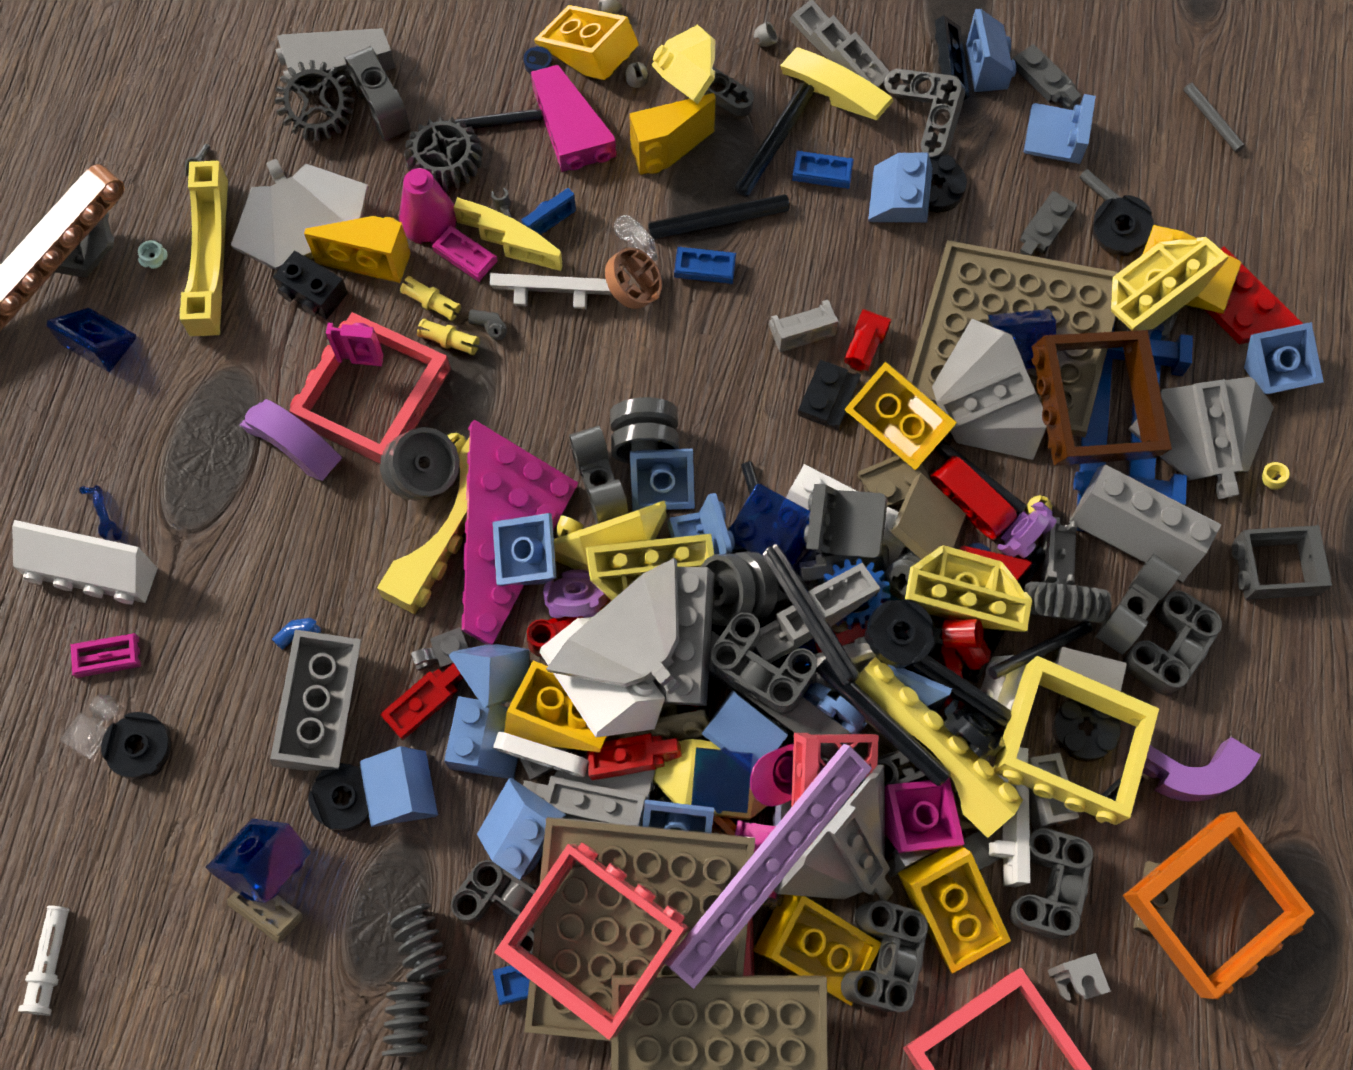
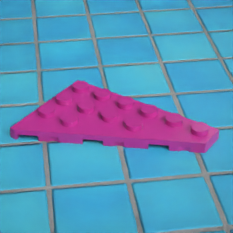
[462,420,578,645]

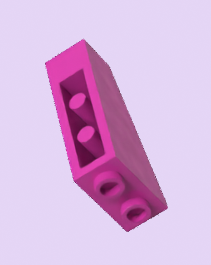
[531,65,616,172]

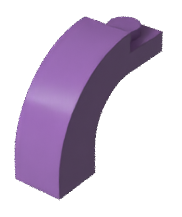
[240,399,342,481]
[1142,737,1261,801]

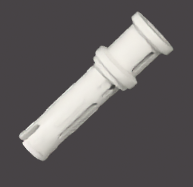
[18,906,70,1016]

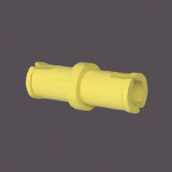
[400,276,461,321]
[417,319,480,355]

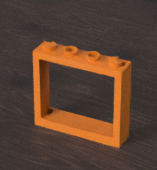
[1123,811,1315,1000]

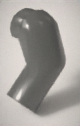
[468,309,507,340]

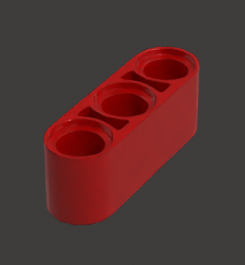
[930,456,1017,540]

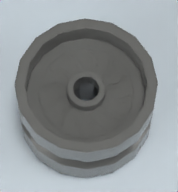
[610,397,679,464]
[380,427,460,501]
[701,551,778,627]

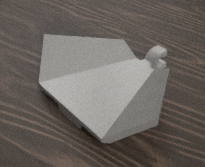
[231,159,369,270]
[932,319,1047,460]
[1128,377,1274,499]
[546,558,681,694]
[523,755,655,826]
[773,764,893,901]

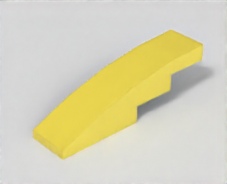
[780,47,893,120]
[454,197,563,271]

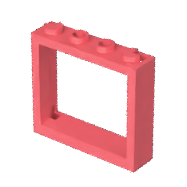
[289,312,451,463]
[494,842,689,1040]
[903,968,1092,1070]

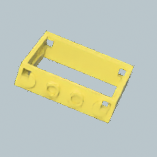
[993,656,1159,825]

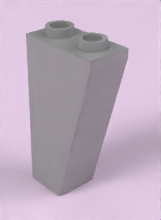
[275,28,395,98]

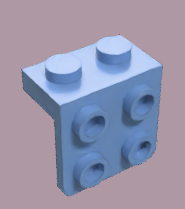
[667,493,735,555]

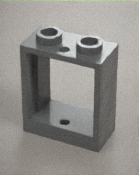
[1232,525,1332,600]

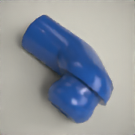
[272,618,321,650]

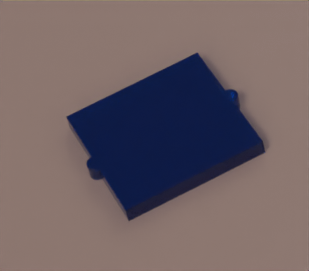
[691,747,753,814]

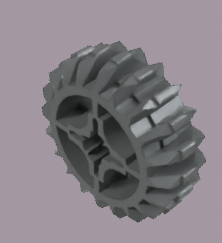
[274,60,354,141]
[404,116,483,192]
[1024,582,1112,623]

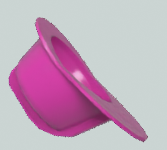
[750,744,823,807]

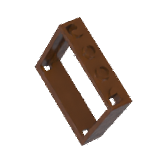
[1031,330,1172,466]

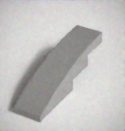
[790,0,890,87]
[748,563,880,663]

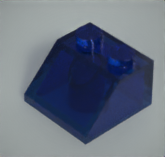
[206,818,311,903]

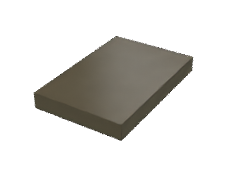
[890,473,966,560]

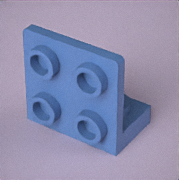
[1023,94,1096,164]

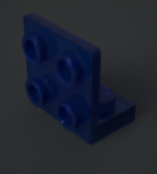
[729,484,810,567]

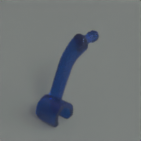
[79,485,122,540]

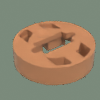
[605,247,662,309]

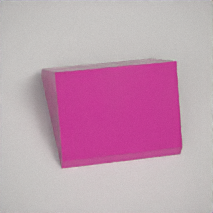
[885,778,965,853]

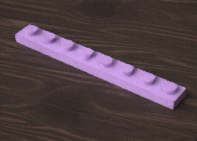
[665,744,872,989]

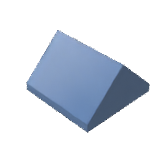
[1244,322,1324,394]
[630,448,695,511]
[492,513,556,586]
[449,644,530,708]
[702,690,788,773]
[360,746,438,827]
[643,800,714,833]

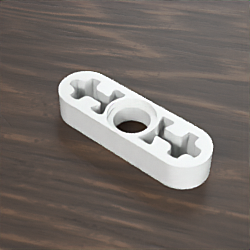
[493,732,589,778]

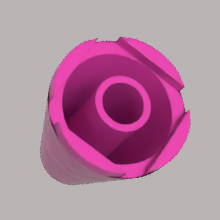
[399,168,457,244]

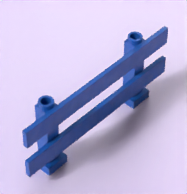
[1073,321,1193,532]

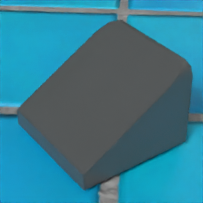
[963,831,1001,871]

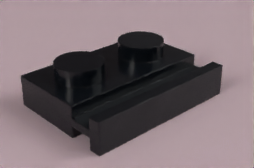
[797,359,861,431]

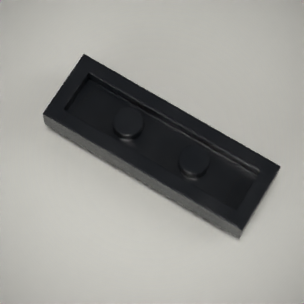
[935,15,970,100]

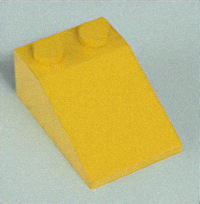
[534,5,639,80]
[629,93,716,175]
[304,216,411,283]
[1142,225,1241,314]
[844,362,957,470]
[504,661,607,752]
[898,846,1011,974]
[753,894,881,1006]

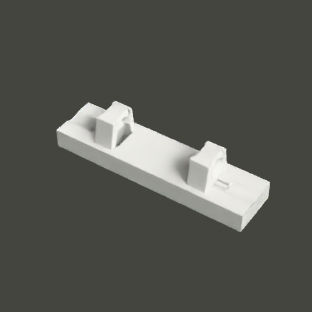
[490,273,611,309]
[989,747,1030,887]

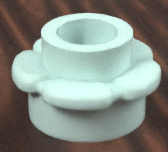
[138,240,168,269]

